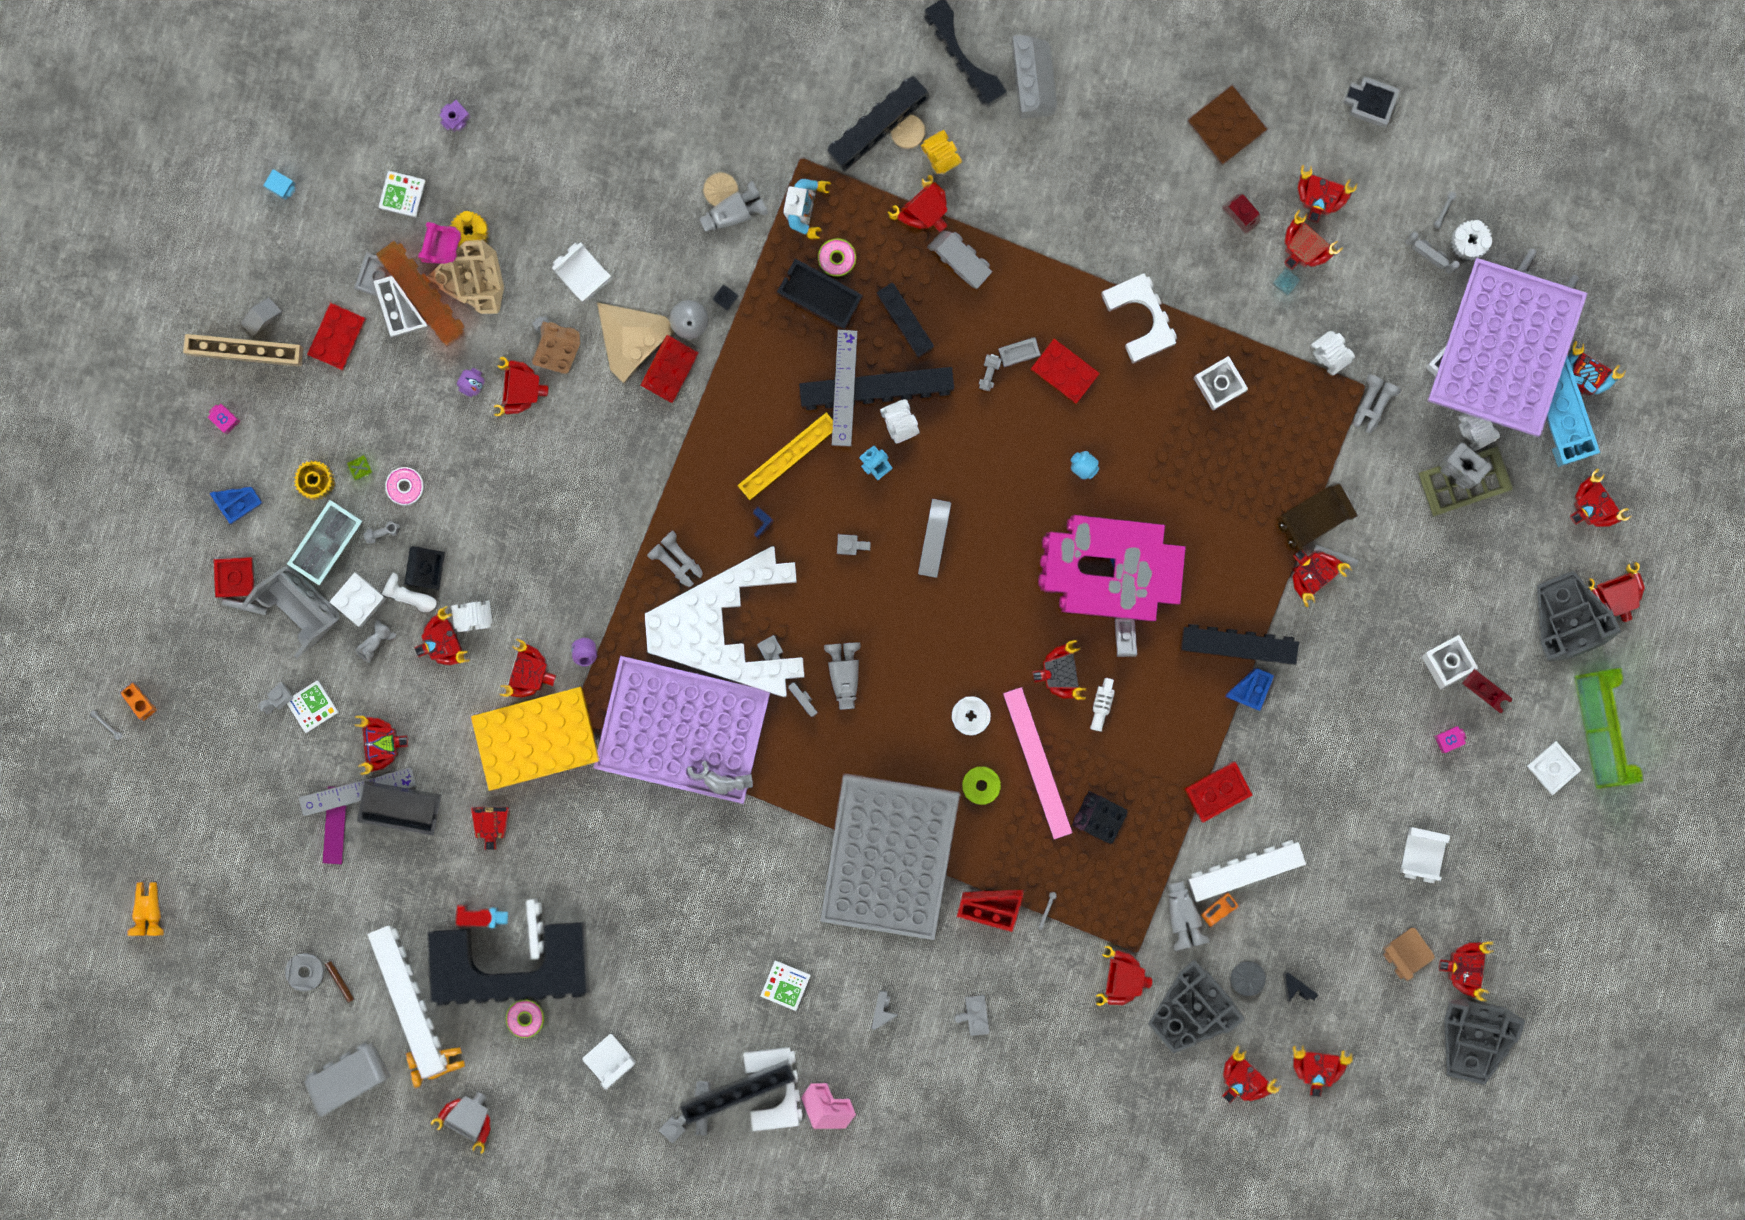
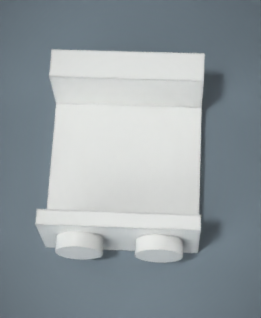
[552,242,612,304]
[1400,827,1450,884]

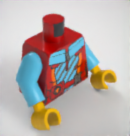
[1568,341,1626,396]

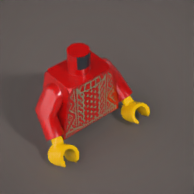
[1284,210,1343,270]

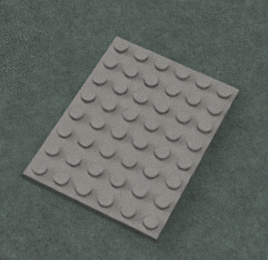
[820,774,959,940]

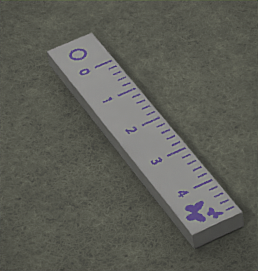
[832,330,857,446]
[299,767,416,816]

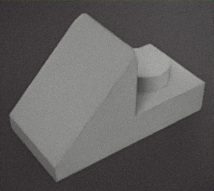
[871,990,898,1030]

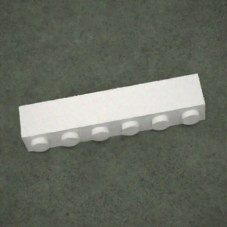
[1187,840,1306,902]

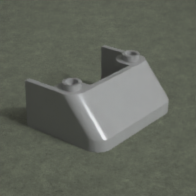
[242,566,340,658]

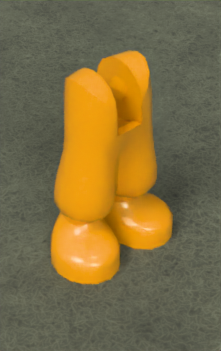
[127,882,164,936]
[406,1047,465,1088]

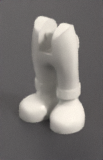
[381,573,437,612]

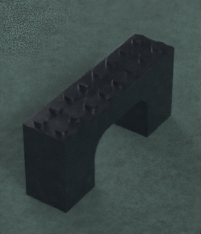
[428,922,590,1006]

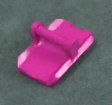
[418,222,461,264]

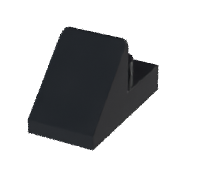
[1283,971,1318,1002]

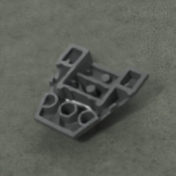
[1148,960,1245,1053]

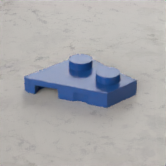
[209,487,263,524]
[1225,668,1274,711]

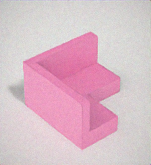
[801,1083,856,1129]

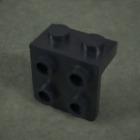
[1072,791,1128,844]

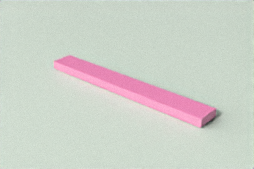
[1003,687,1072,839]

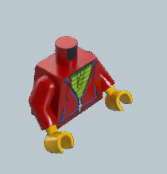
[354,715,408,775]

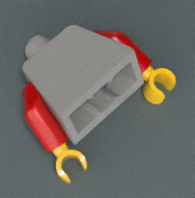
[431,1092,491,1154]

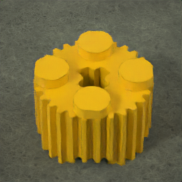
[920,130,962,174]
[450,211,489,248]
[294,460,335,500]

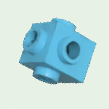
[859,446,893,480]

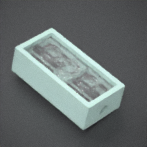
[287,500,362,585]

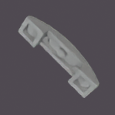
[918,499,951,578]

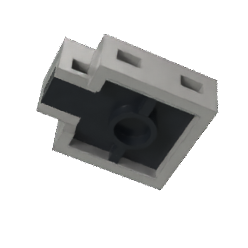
[1343,76,1400,128]

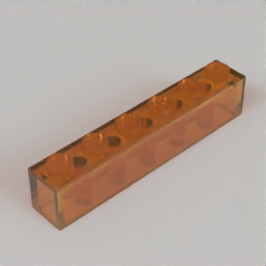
[376,241,465,348]

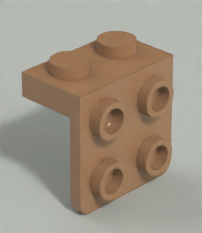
[532,321,580,374]
[1382,928,1435,981]

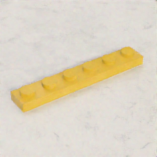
[738,412,833,500]

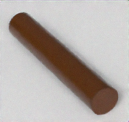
[325,961,354,1003]

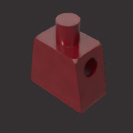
[1222,194,1261,234]

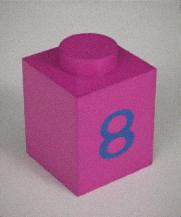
[208,403,240,435]
[1434,726,1467,753]

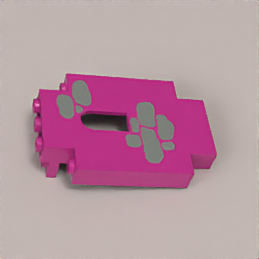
[1038,515,1185,621]

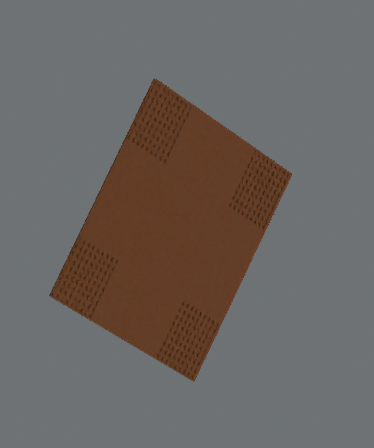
[582,158,1365,952]

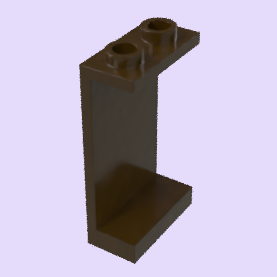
[1277,483,1358,551]

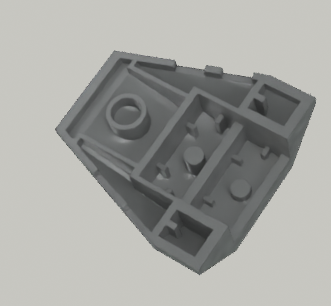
[1537,571,1621,662]
[1444,998,1525,1085]

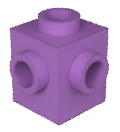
[439,100,471,132]

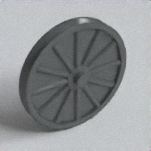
[1231,961,1266,996]

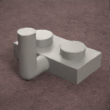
[954,995,989,1036]

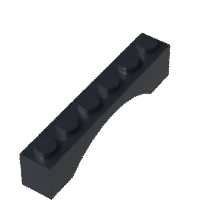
[924,0,1007,108]

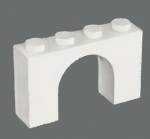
[1101,273,1177,364]
[744,1047,802,1131]

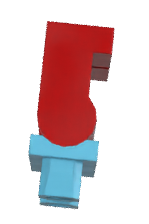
[456,904,508,928]

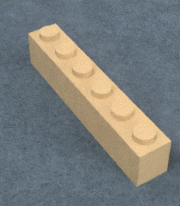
[183,334,303,367]

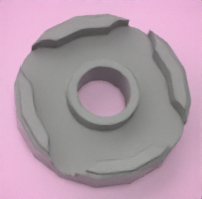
[285,953,324,991]

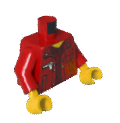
[1292,550,1352,607]
[1439,941,1494,1001]

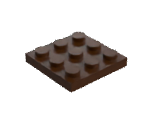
[1187,85,1268,165]

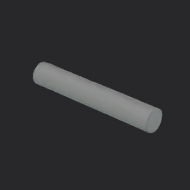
[1314,545,1359,567]
[222,598,268,615]

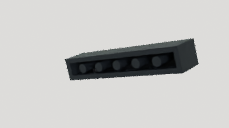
[827,76,930,172]
[1180,624,1299,665]
[680,1060,796,1125]

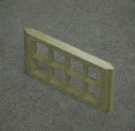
[1418,446,1513,517]

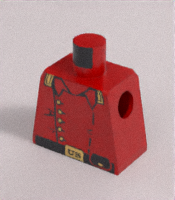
[471,807,510,850]

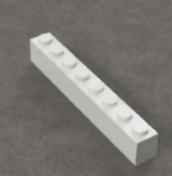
[368,926,448,1079]

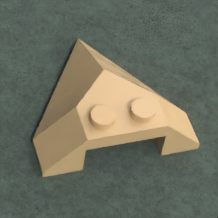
[424,240,504,314]
[597,302,675,383]

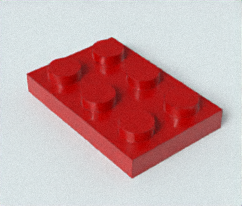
[307,303,366,371]
[640,335,699,404]
[1031,339,1100,404]
[1184,761,1253,823]

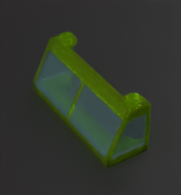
[1574,667,1644,789]

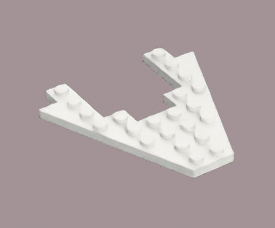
[645,546,804,697]

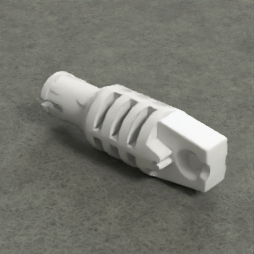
[1090,678,1115,732]

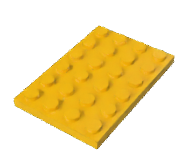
[471,687,600,791]

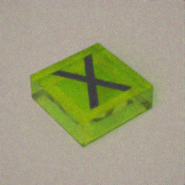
[347,455,373,481]

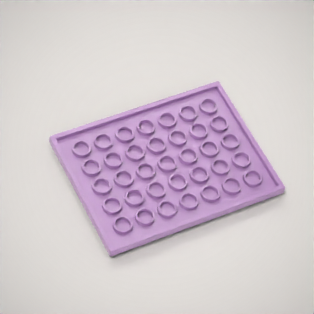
[1428,258,1587,437]
[594,656,770,804]

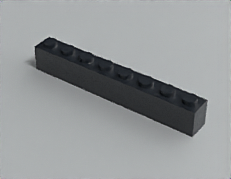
[799,367,954,411]

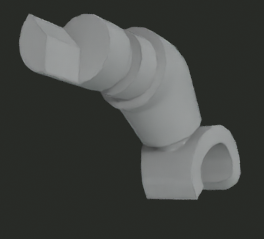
[687,760,753,794]

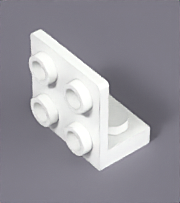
[582,1034,636,1090]

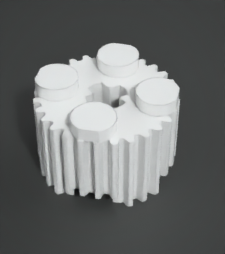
[1451,220,1492,261]
[1311,331,1355,375]
[880,399,920,444]
[1459,413,1500,451]
[451,601,492,632]

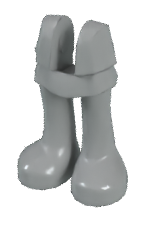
[1354,374,1402,433]
[647,530,703,587]

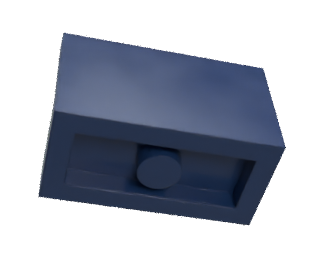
[753,507,773,540]

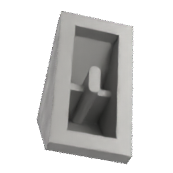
[241,298,282,338]

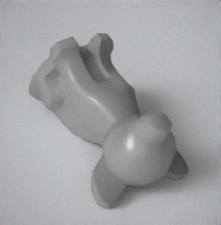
[355,620,396,663]

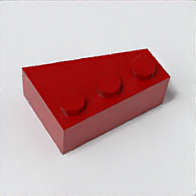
[957,890,1023,932]

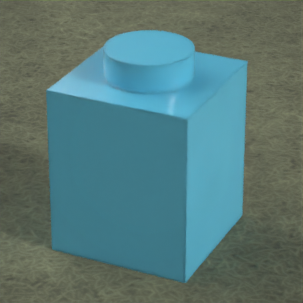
[263,169,296,200]

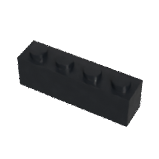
[876,282,934,359]

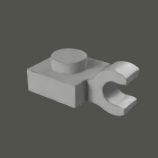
[837,534,871,555]
[757,635,784,661]
[258,682,294,715]
[659,1114,686,1144]

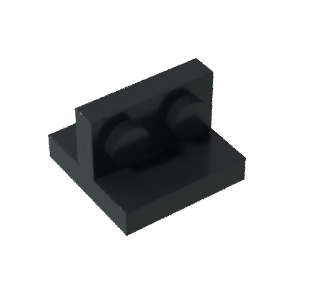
[404,546,445,590]

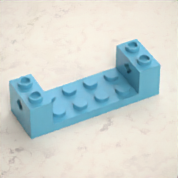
[1546,356,1600,467]

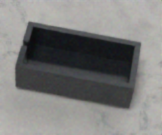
[777,259,863,330]
[357,781,441,836]

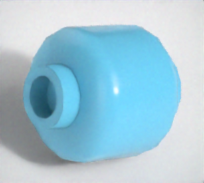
[1070,451,1099,479]

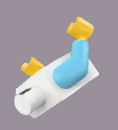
[784,179,831,239]

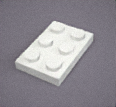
[526,899,545,959]

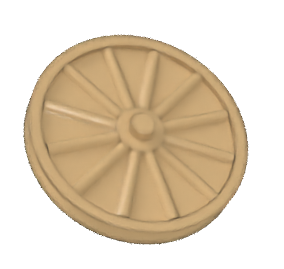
[891,115,925,149]
[703,173,738,206]

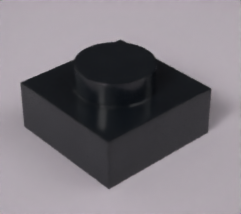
[712,284,739,311]

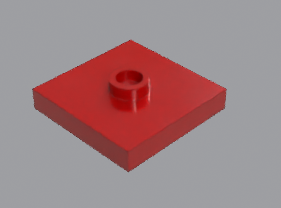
[213,557,254,598]

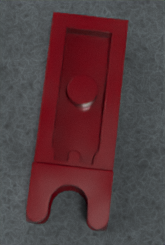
[1462,668,1513,713]

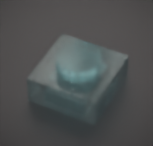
[1273,268,1300,296]

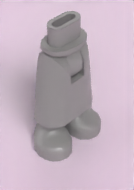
[699,181,768,232]
[824,642,861,709]
[1168,881,1210,951]

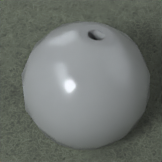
[669,300,709,339]

